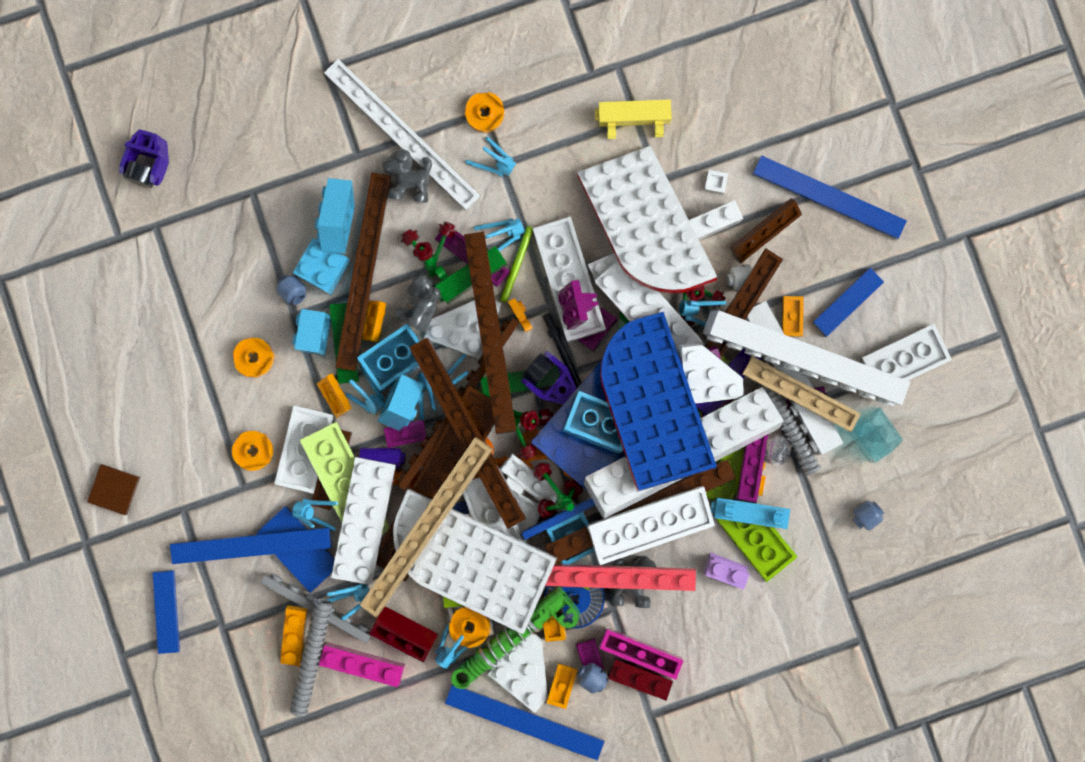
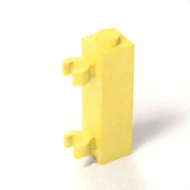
[595,100,672,139]

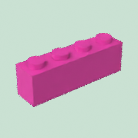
[599,627,684,680]
[319,642,406,687]

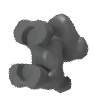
[382,149,432,203]
[394,274,441,333]
[610,556,656,608]

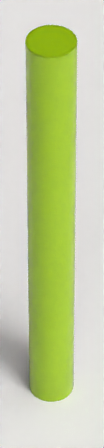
[500,226,533,303]

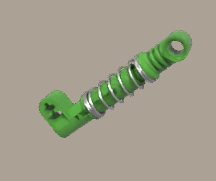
[451,586,580,689]

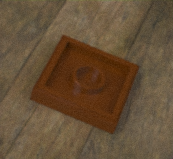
[87,464,140,515]

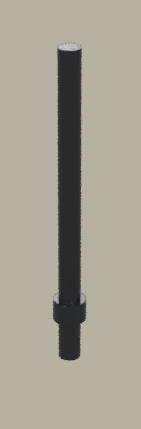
[542,313,582,388]

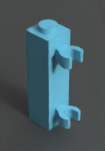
[710,497,790,529]

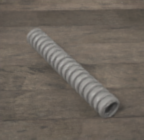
[756,383,821,475]
[290,599,333,717]

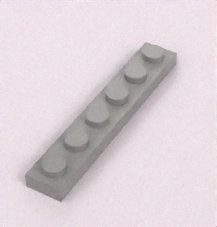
[261,573,372,644]

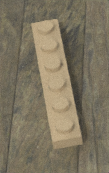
[742,356,861,432]

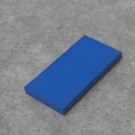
[256,506,335,593]

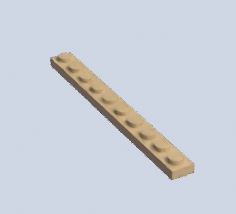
[360,437,493,617]

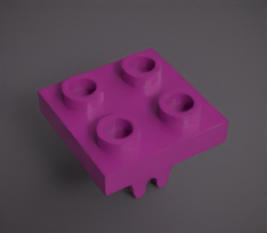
[558,280,599,330]

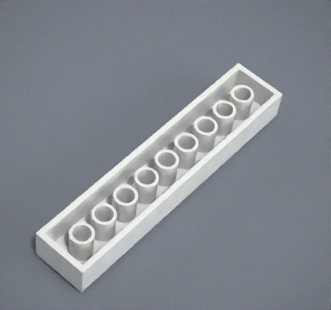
[702,310,910,407]
[584,387,784,519]

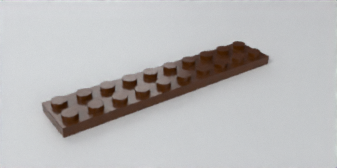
[376,386,494,582]

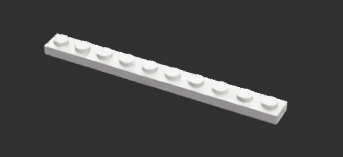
[324,59,480,211]

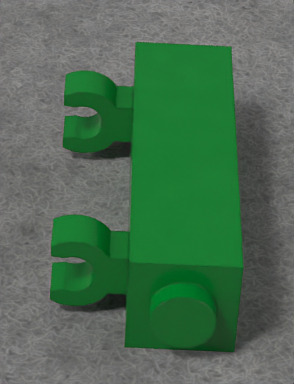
[435,246,508,304]

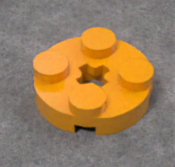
[465,92,505,134]
[233,338,275,378]
[232,431,274,471]
[449,606,491,648]

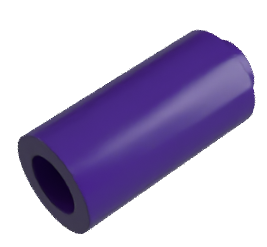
[359,447,406,468]

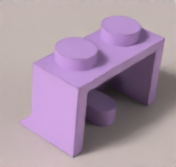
[703,552,750,590]

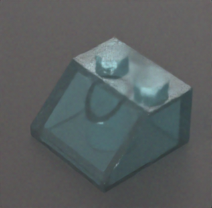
[848,407,903,463]

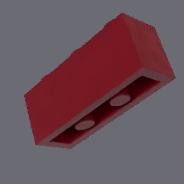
[369,606,438,663]
[607,656,673,701]

